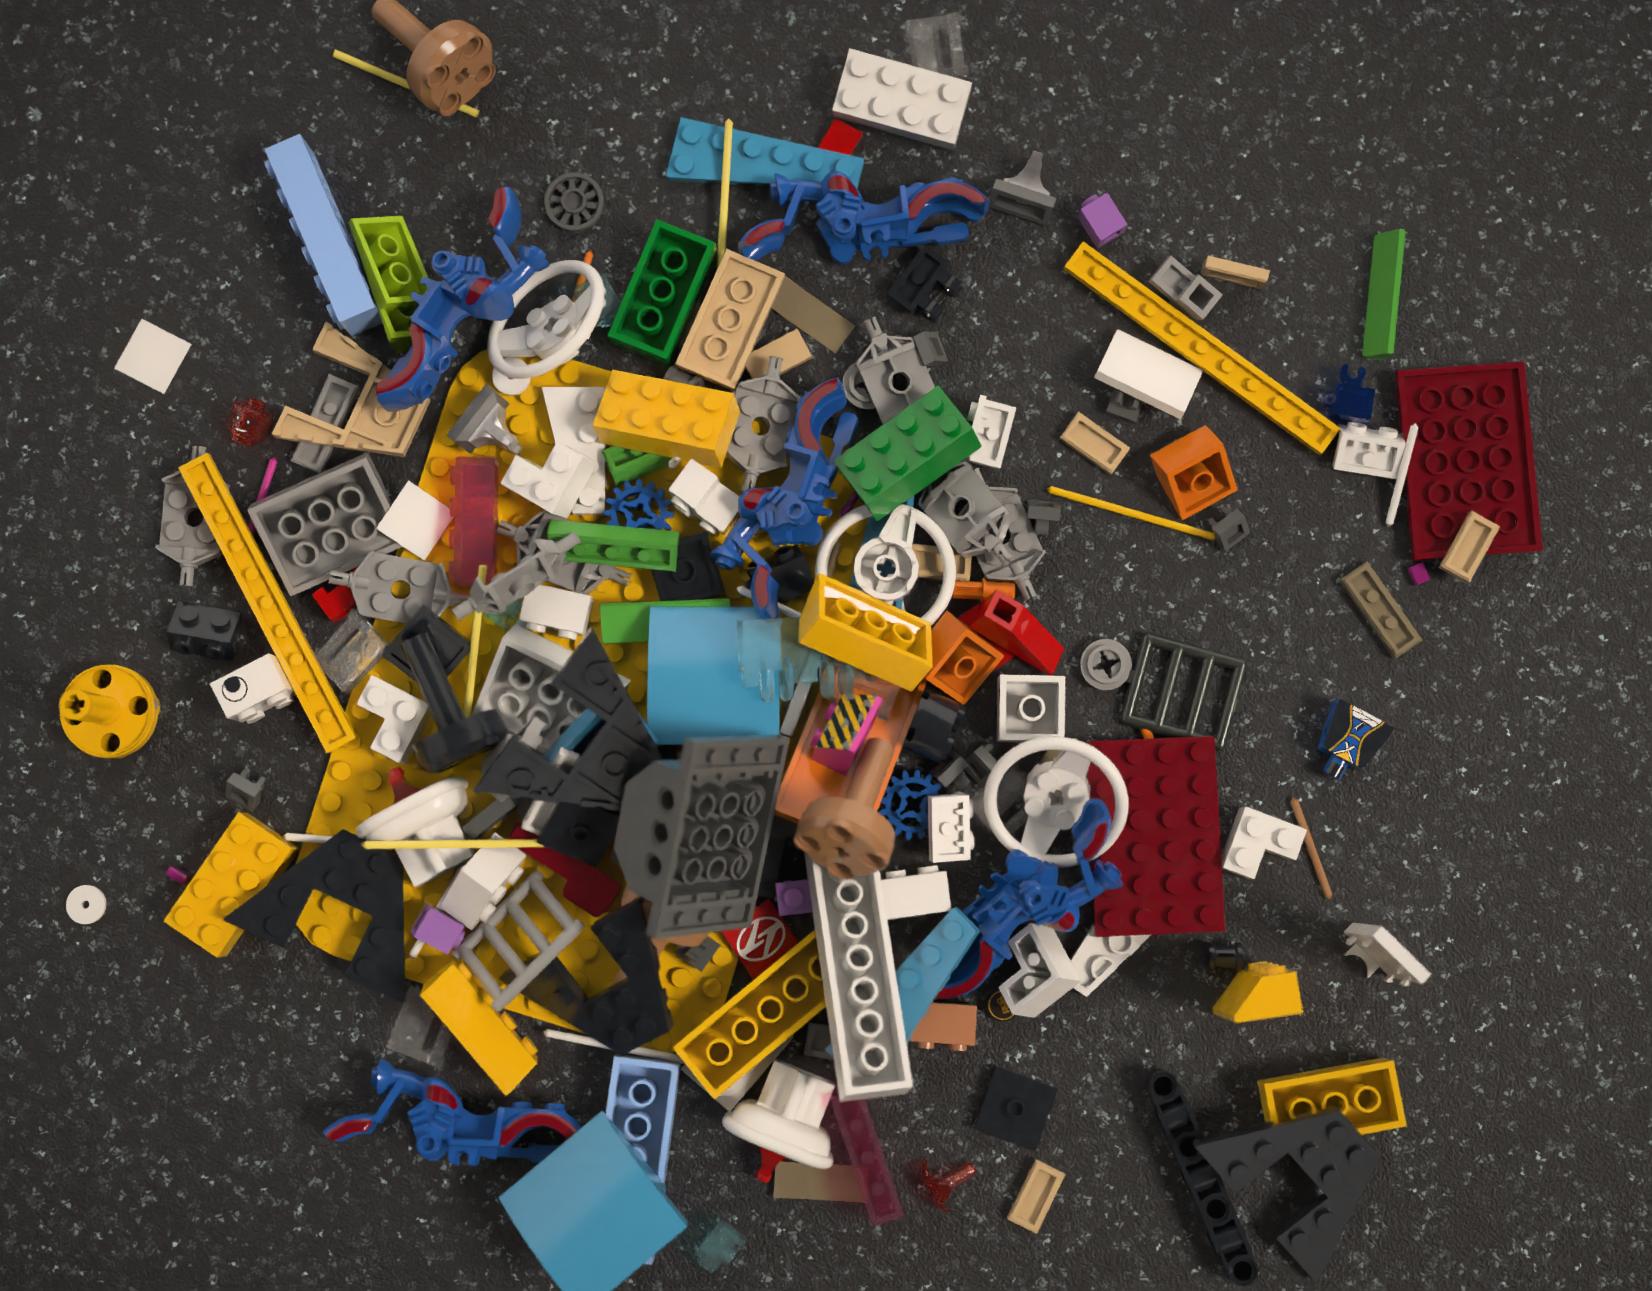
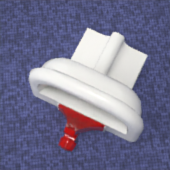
[356,767,476,887]
[722,1058,835,1183]

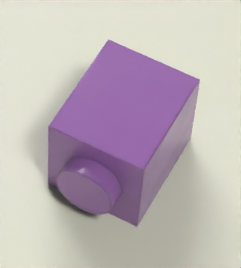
[1077,193,1128,249]
[775,879,812,916]
[410,902,465,955]

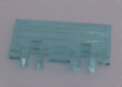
[737,617,864,702]

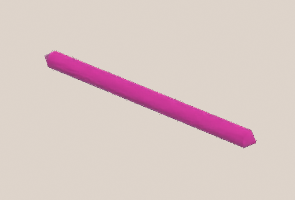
[248,457,277,537]

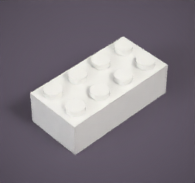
[832,48,972,150]

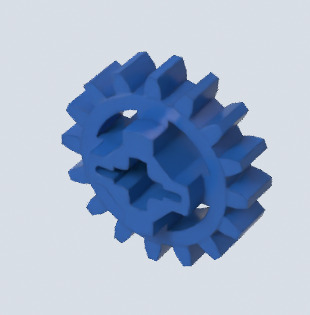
[603,479,674,531]
[879,770,947,840]

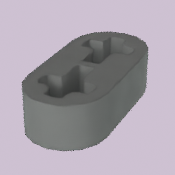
[462,796,521,840]

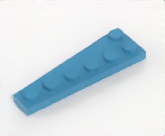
[666,117,864,189]
[825,907,980,1058]

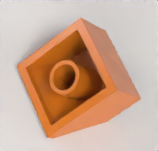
[1150,425,1238,520]
[924,611,1004,705]

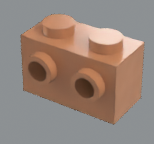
[909,1001,977,1051]

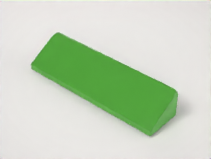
[1362,229,1406,360]
[602,446,672,487]
[547,520,679,571]
[600,599,730,643]

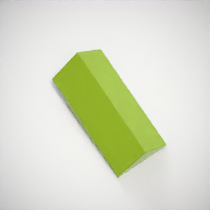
[348,216,428,353]

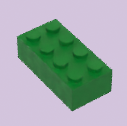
[608,219,717,367]
[833,385,982,521]

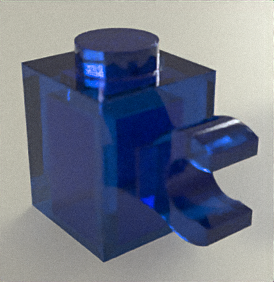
[1323,364,1375,425]

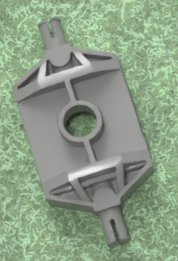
[854,316,935,426]
[726,356,801,493]
[155,446,230,587]
[918,461,1014,566]
[958,468,1046,601]
[497,510,632,595]
[452,531,581,621]
[328,551,470,623]

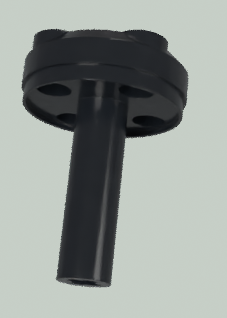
[400,633,508,774]

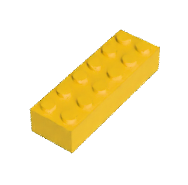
[672,930,826,1100]

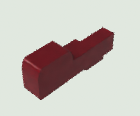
[508,821,623,917]

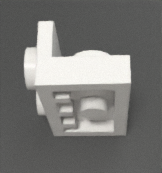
[1332,422,1406,479]
[928,791,974,863]

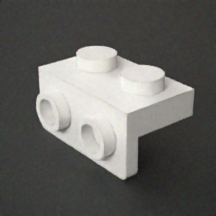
[963,395,1016,470]

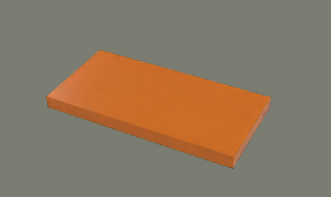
[774,658,928,824]

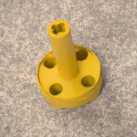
[59,664,160,758]

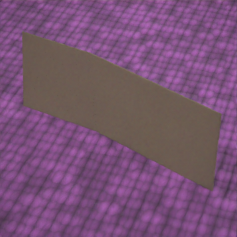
[772,276,855,354]
[773,1162,869,1203]

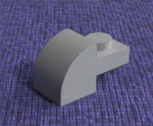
[1148,256,1223,320]

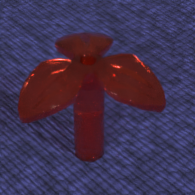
[921,1160,977,1213]

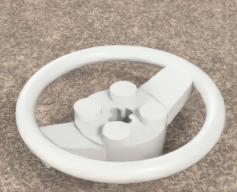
[487,260,606,379]
[815,504,956,625]
[984,736,1129,868]

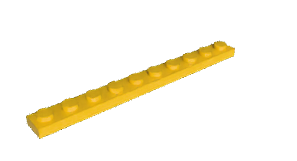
[1063,242,1341,456]
[178,453,358,753]

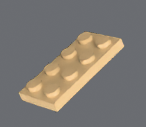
[675,249,785,391]

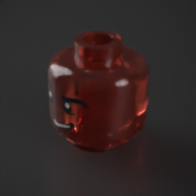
[226,397,273,447]

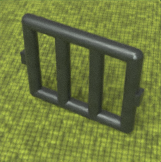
[1120,633,1247,751]

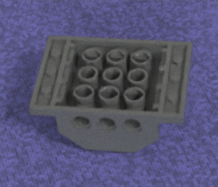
[614,735,790,939]

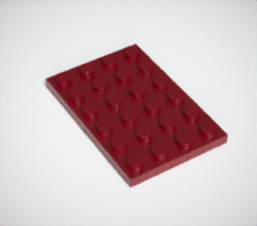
[1395,361,1543,561]
[1084,736,1226,937]

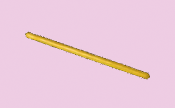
[1047,486,1216,541]

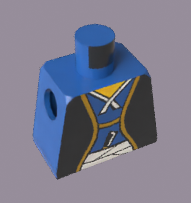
[1317,698,1394,781]

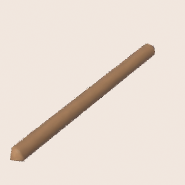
[1290,797,1333,900]

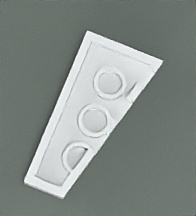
[542,387,606,515]
[1070,924,1151,997]

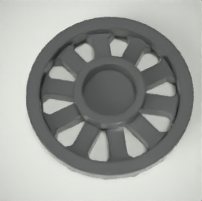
[544,172,604,232]

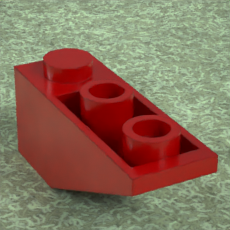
[969,589,1064,676]

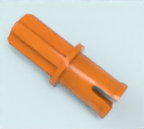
[952,578,1015,602]

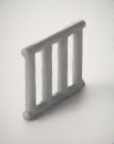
[452,870,585,1012]

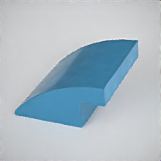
[647,606,780,745]
[499,1110,687,1291]

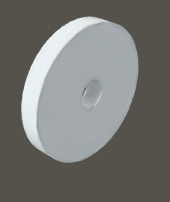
[492,357,531,396]
[66,885,106,924]

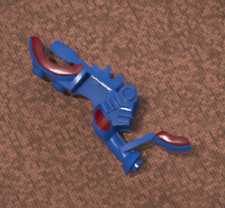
[738,171,990,265]
[376,187,550,412]
[710,377,859,624]
[935,799,1123,999]
[322,1058,581,1166]

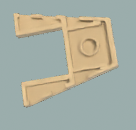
[272,322,430,457]

